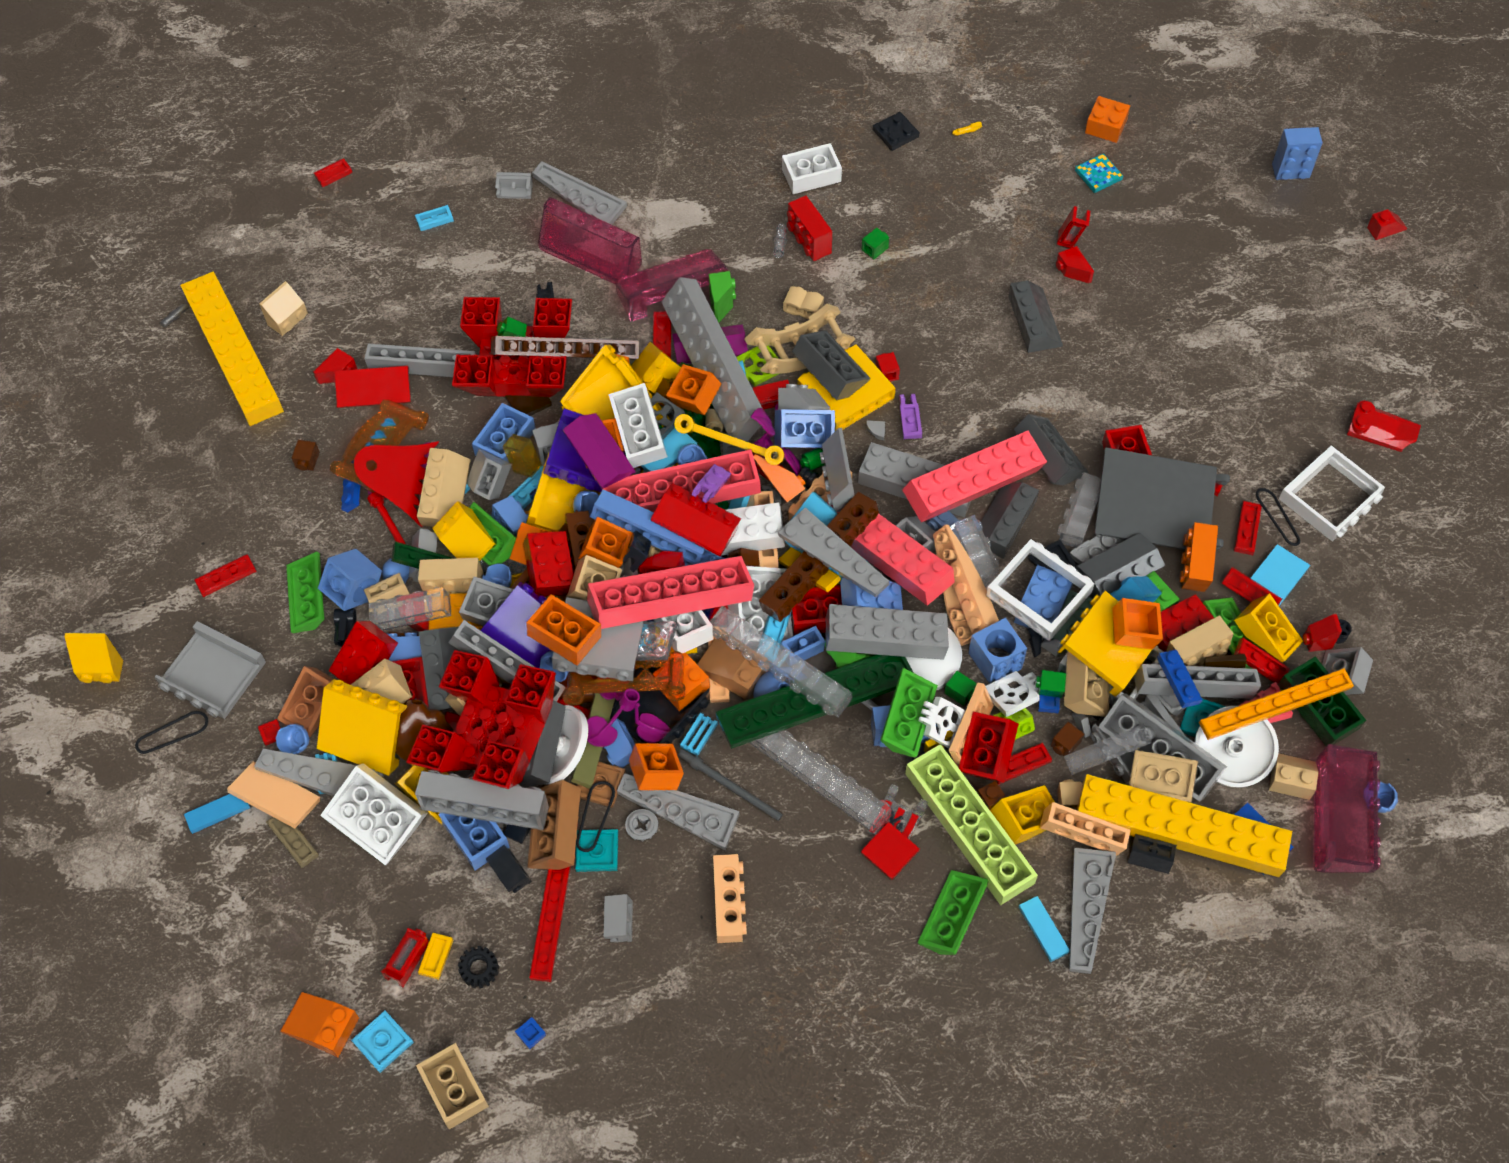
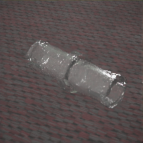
[773,224,787,258]

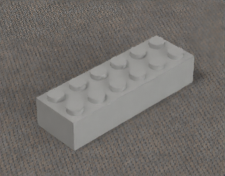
[858,442,971,518]
[826,604,949,660]
[1098,694,1228,802]
[415,770,549,830]

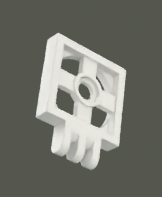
[986,671,1039,717]
[918,697,966,748]

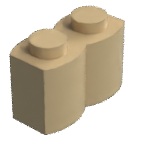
[783,286,824,319]

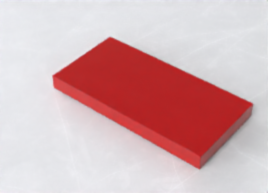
[334,366,411,408]

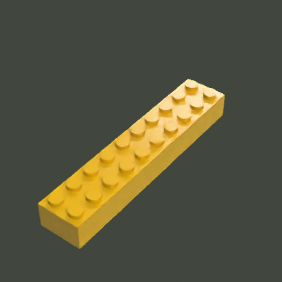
[180,271,284,426]
[1076,774,1293,877]

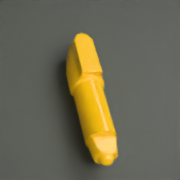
[952,122,982,136]

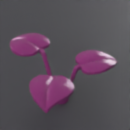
[750,403,801,476]
[587,677,671,747]

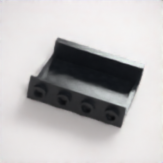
[610,651,710,744]

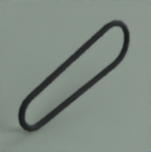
[1256,488,1300,546]
[135,711,208,754]
[576,781,615,852]

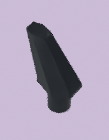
[1027,628,1042,658]

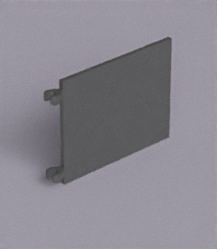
[1094,447,1230,550]

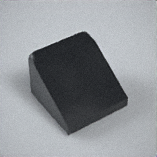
[504,824,531,844]

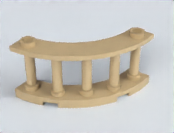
[745,304,855,374]

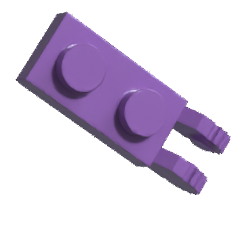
[899,394,922,439]
[692,464,731,503]

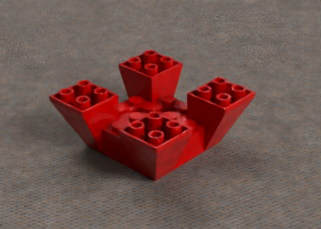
[452,297,572,397]
[406,650,556,789]

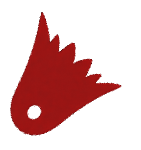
[354,441,439,527]

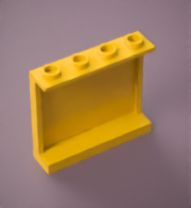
[797,344,896,431]
[526,453,601,532]
[1058,591,1152,697]
[317,679,407,776]

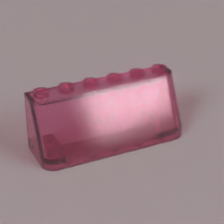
[538,197,642,286]
[615,249,728,322]
[1314,744,1381,873]

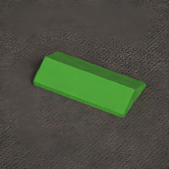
[469,502,516,566]
[286,552,324,633]
[1203,598,1263,669]
[880,668,938,758]
[918,870,988,955]

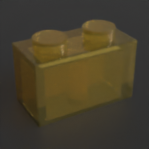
[503,434,542,478]

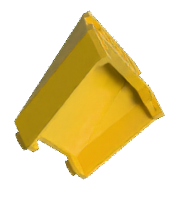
[560,345,678,476]

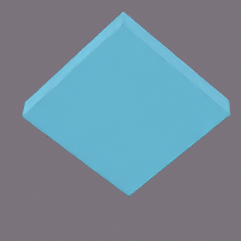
[351,1010,414,1073]

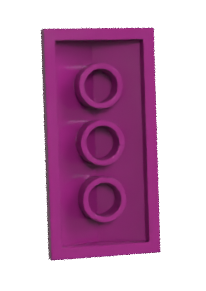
[672,324,748,365]
[563,413,635,489]

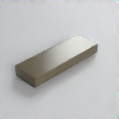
[266,817,319,868]

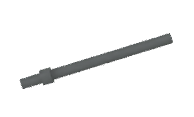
[678,749,783,821]

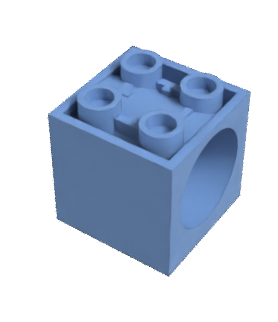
[318,549,382,611]
[968,618,1027,684]

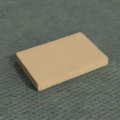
[1129,750,1198,802]

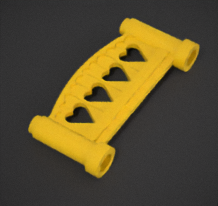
[674,414,784,465]

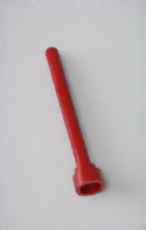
[367,492,406,544]

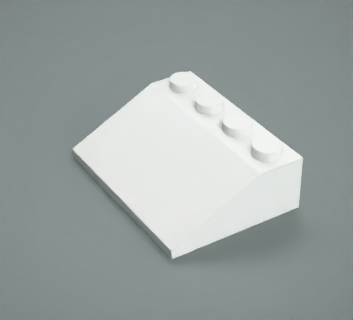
[727,566,793,648]
[320,763,428,865]

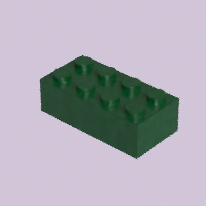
[1277,656,1367,749]

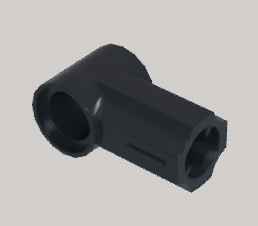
[334,608,357,647]

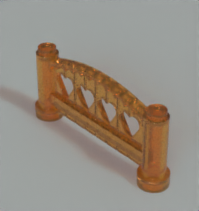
[330,400,429,492]
[563,651,686,706]

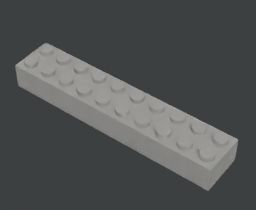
[661,277,763,442]

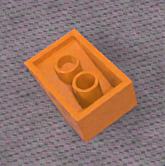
[753,454,806,503]
[281,992,359,1057]

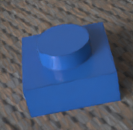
[1038,695,1060,713]
[515,1017,546,1050]

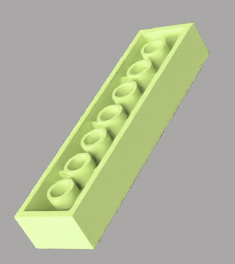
[905,744,1038,905]

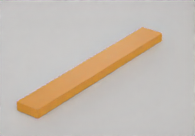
[1199,668,1354,740]

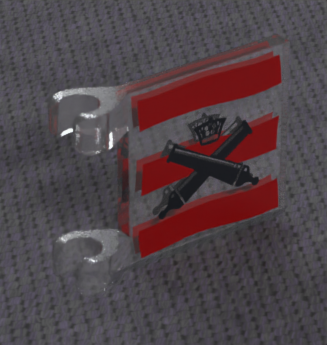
[866,784,928,840]

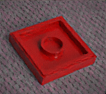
[861,822,920,880]

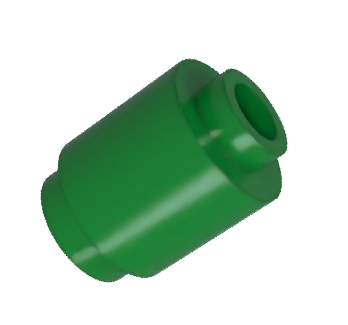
[800,448,826,470]

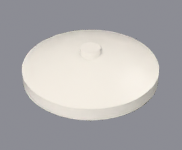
[906,628,962,690]
[546,705,588,785]
[1194,706,1279,788]

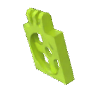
[736,345,779,387]

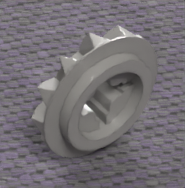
[625,809,658,841]

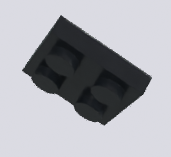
[873,112,920,151]

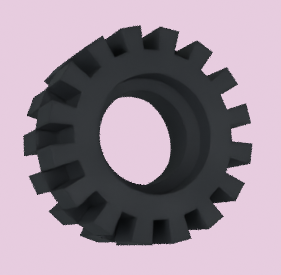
[458,946,499,989]

